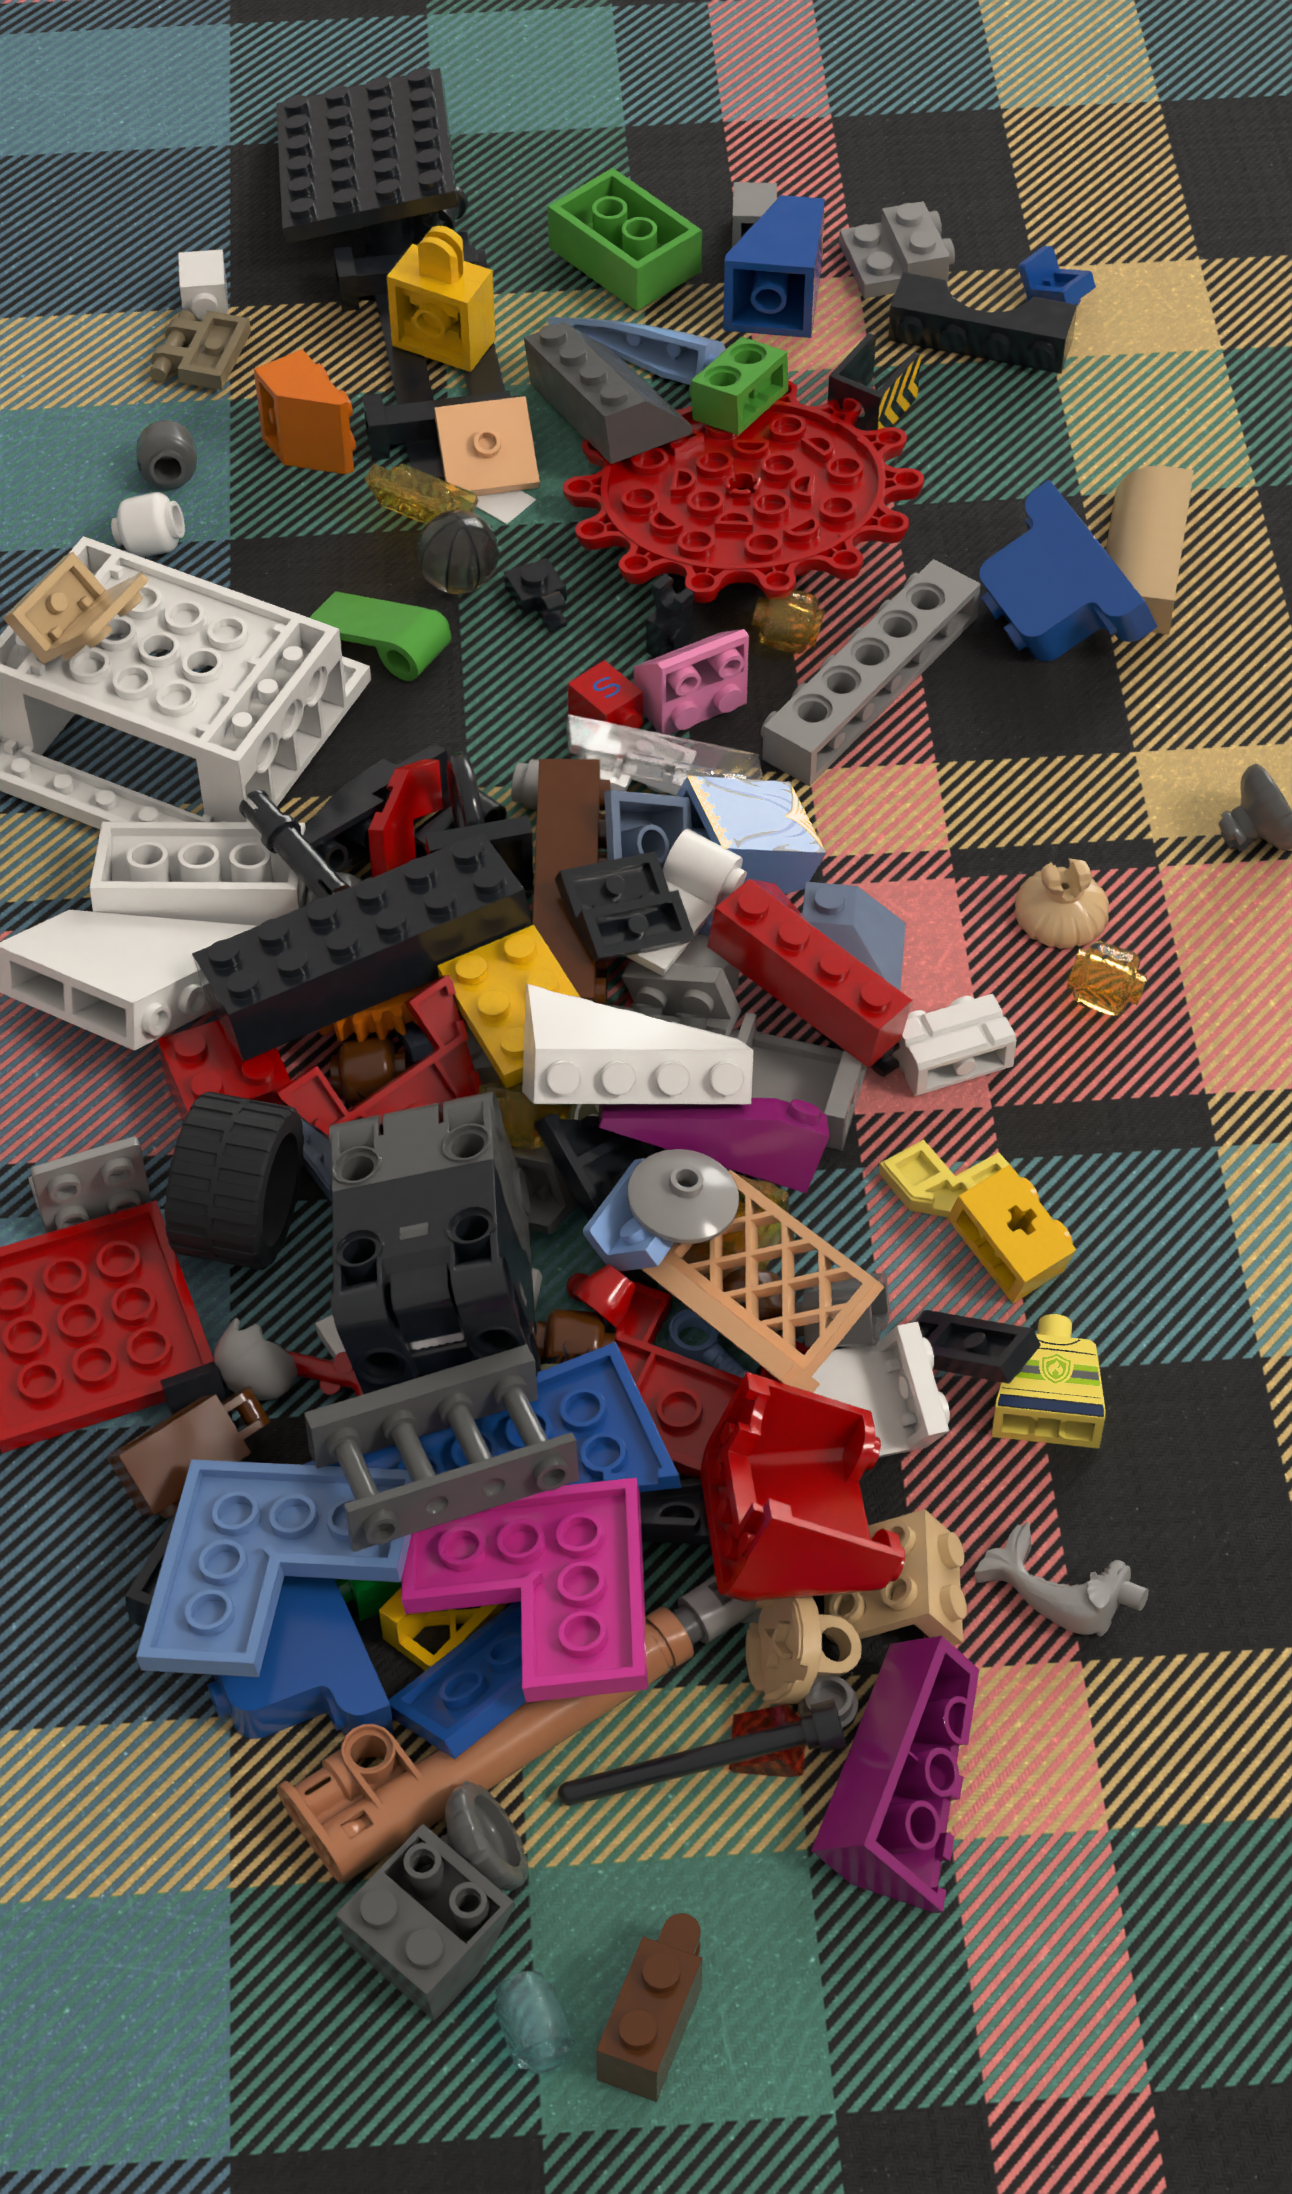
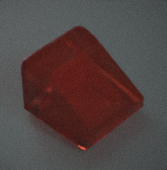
[729,1704,805,1777]

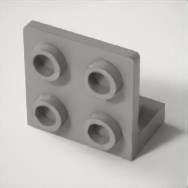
[622,962,741,1036]
[28,1137,151,1233]

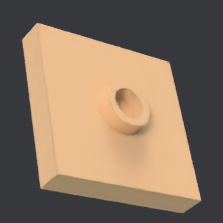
[434,396,540,499]

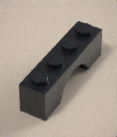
[888,272,1077,374]

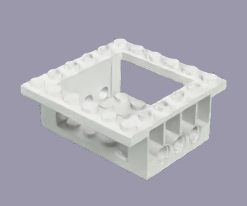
[0,536,371,830]

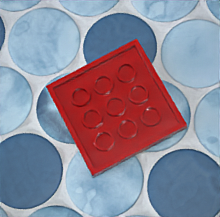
[0,1200,214,1453]

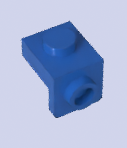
[1018,246,1096,305]

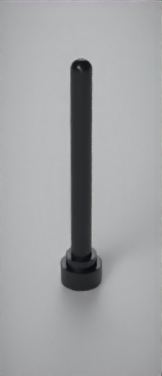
[557,1699,846,1806]

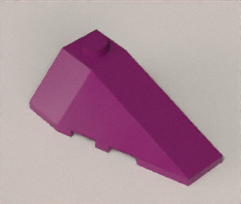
[599,1098,830,1193]

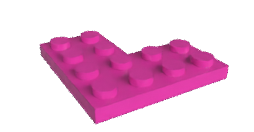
[402,1478,648,1702]

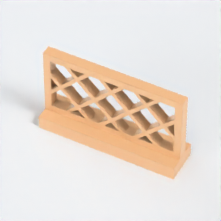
[642,1170,884,1393]

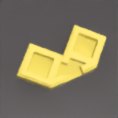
[879,1139,1009,1217]

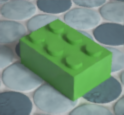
[548,168,702,311]

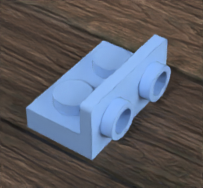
[583,1158,690,1272]

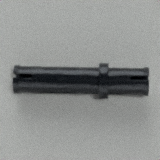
[239,789,350,899]

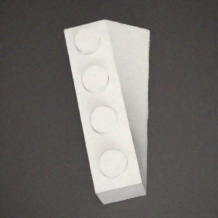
[522,983,754,1104]

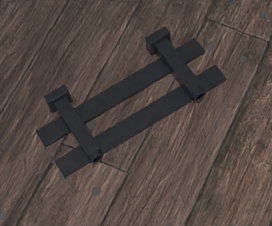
[333,232,520,487]

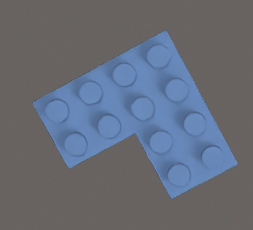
[136,1459,412,1677]

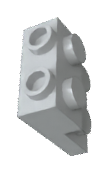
[839,201,955,299]

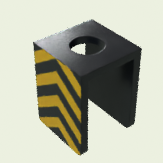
[828,333,921,431]

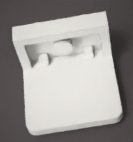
[812,1322,950,1458]

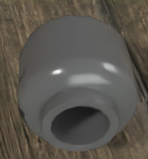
[136,420,197,489]

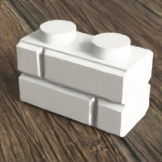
[893,994,1017,1096]

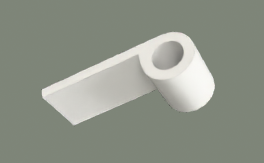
[626,829,747,976]

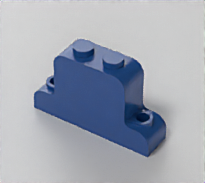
[979,480,1158,661]
[207,1576,394,1739]

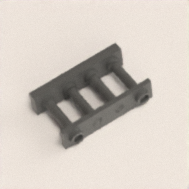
[304,1344,579,1552]

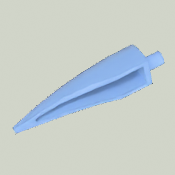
[548,317,726,385]

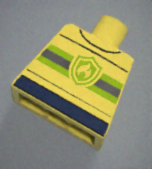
[992,1314,1106,1448]

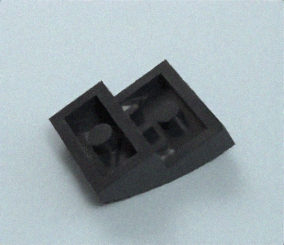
[554,851,695,962]

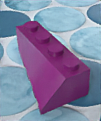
[811,1636,979,1913]

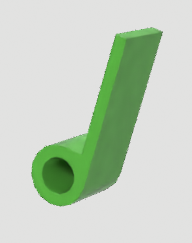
[309,591,452,681]

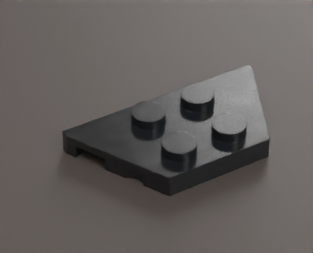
[533,1114,665,1290]

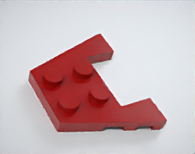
[273,975,484,1141]
[615,1280,810,1478]

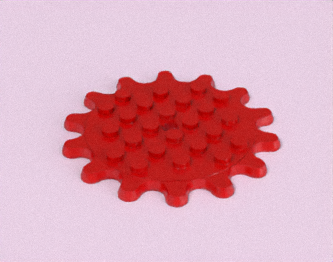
[562,381,924,603]

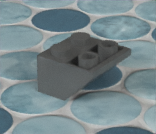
[335,1824,515,2021]

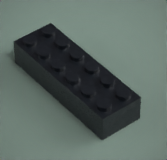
[192,832,533,1062]

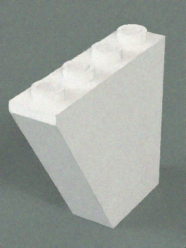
[0,910,256,1051]

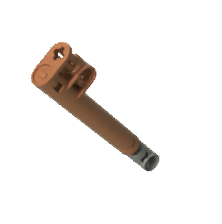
[277,1575,762,1884]

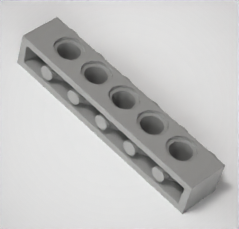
[761,559,981,786]

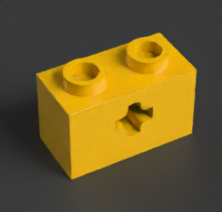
[947,1164,1076,1304]

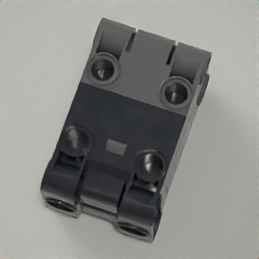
[329,1091,541,1394]

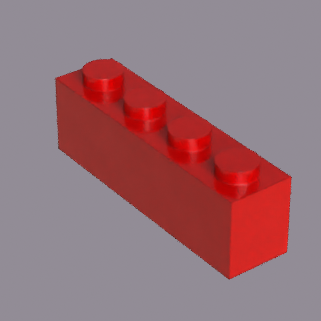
[707,879,912,1068]

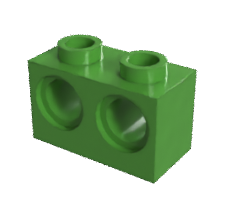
[689,336,788,435]

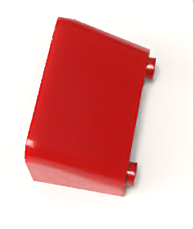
[701,1372,905,1602]

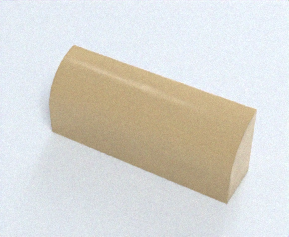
[1105,466,1194,635]

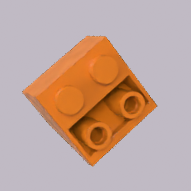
[254,349,356,474]

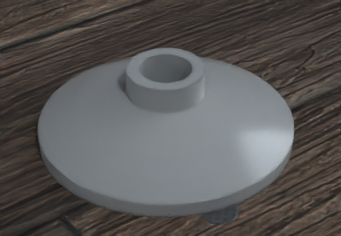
[627,1149,739,1244]

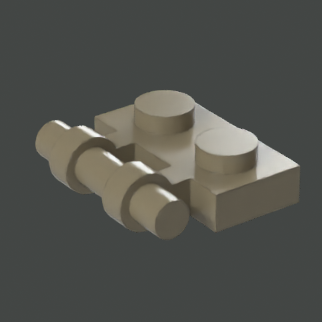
[149,310,251,390]

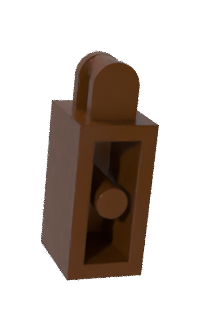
[106,1386,271,1519]
[596,1913,702,2102]

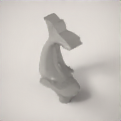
[975,1522,1149,1636]

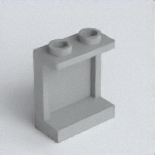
[729,1012,868,1151]

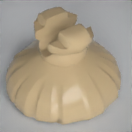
[1015,859,1109,949]

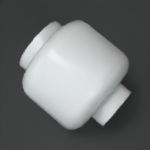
[111,492,185,558]

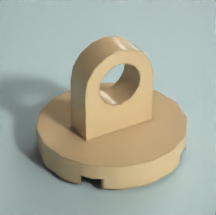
[746,1596,862,1705]

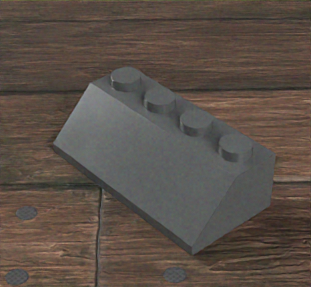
[524,323,693,464]

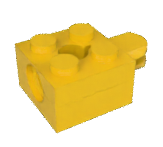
[387,226,496,372]

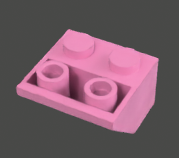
[634,629,749,737]

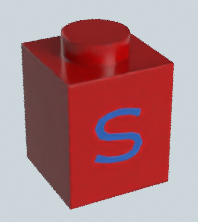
[567,660,643,739]

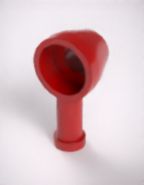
[566,1264,636,1327]

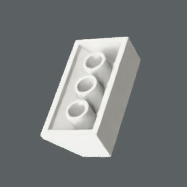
[90,821,306,926]

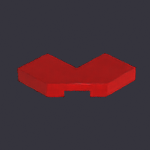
[368,759,443,878]

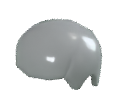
[214,1318,298,1400]

